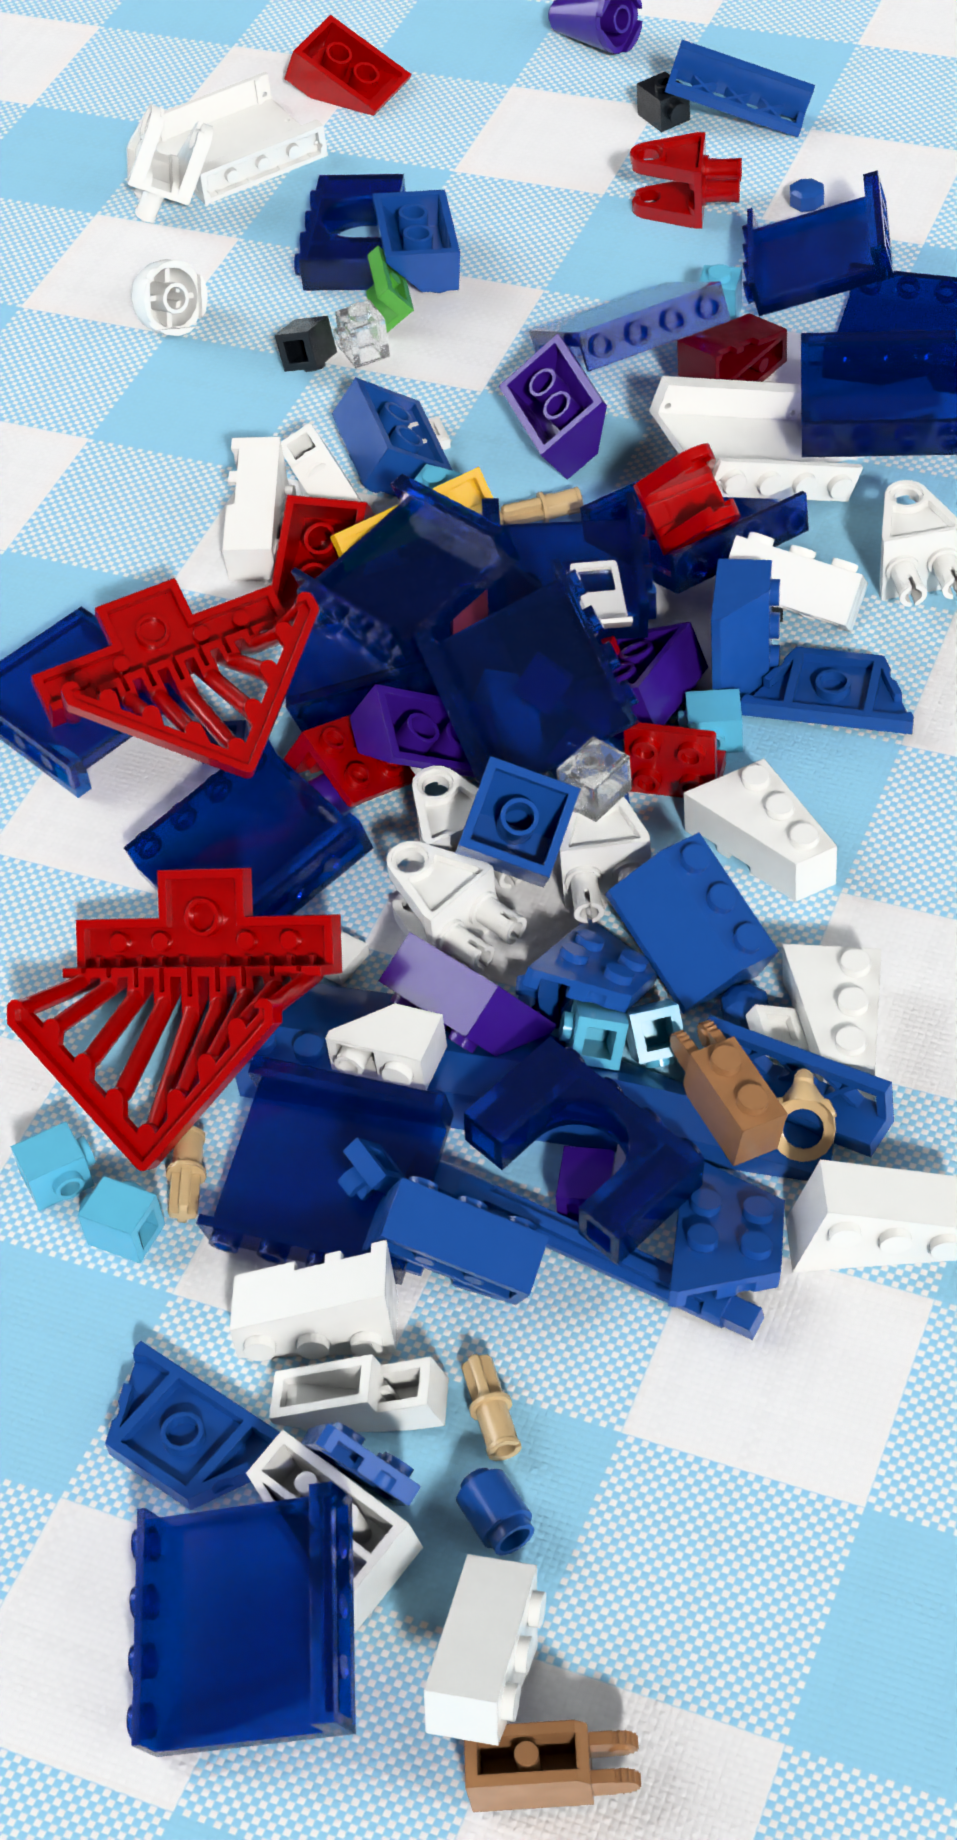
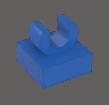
[515,975,563,1029]
[338,1137,407,1201]

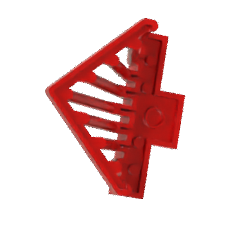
[31,578,320,779]
[7,868,342,1171]

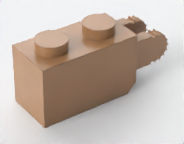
[669,1019,788,1167]
[464,1720,641,1812]

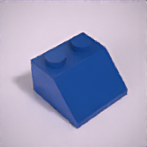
[455,756,581,888]

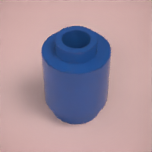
[456,1468,534,1556]

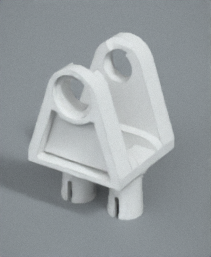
[127,104,213,222]
[879,480,957,607]
[412,766,522,889]
[559,778,651,923]
[386,841,527,973]

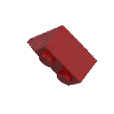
[284,14,412,116]
[271,495,376,625]

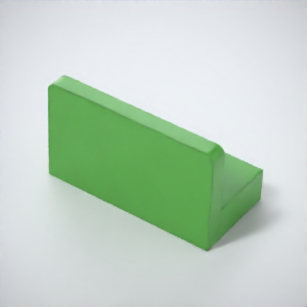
[366,246,414,337]

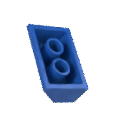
[372,190,460,293]
[332,377,453,497]
[711,559,781,701]
[605,832,779,1014]

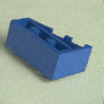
[360,1176,549,1305]

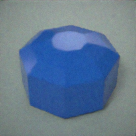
[790,178,824,212]
[721,983,769,1030]

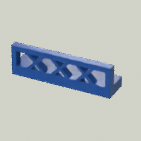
[665,40,815,137]
[707,1015,894,1157]

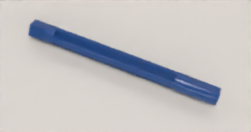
[406,1152,764,1340]

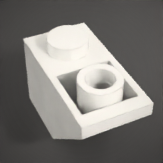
[325,1003,447,1092]

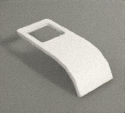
[570,560,633,630]

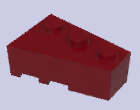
[677,313,787,382]

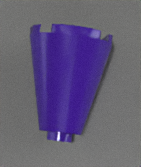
[548,0,643,54]

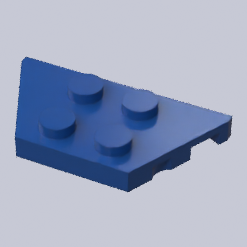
[741,646,914,735]
[522,918,658,1013]
[668,1154,785,1307]
[105,1341,280,1510]
[301,1421,421,1506]

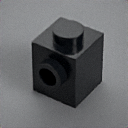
[637,72,690,132]
[275,316,337,372]

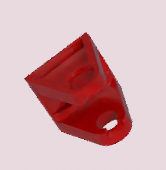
[630,132,742,229]
[633,443,741,556]

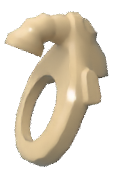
[777,1069,837,1162]

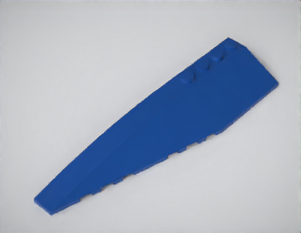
[235,984,835,1181]

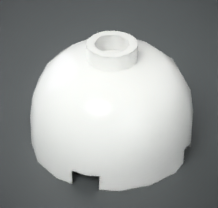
[131,259,208,336]

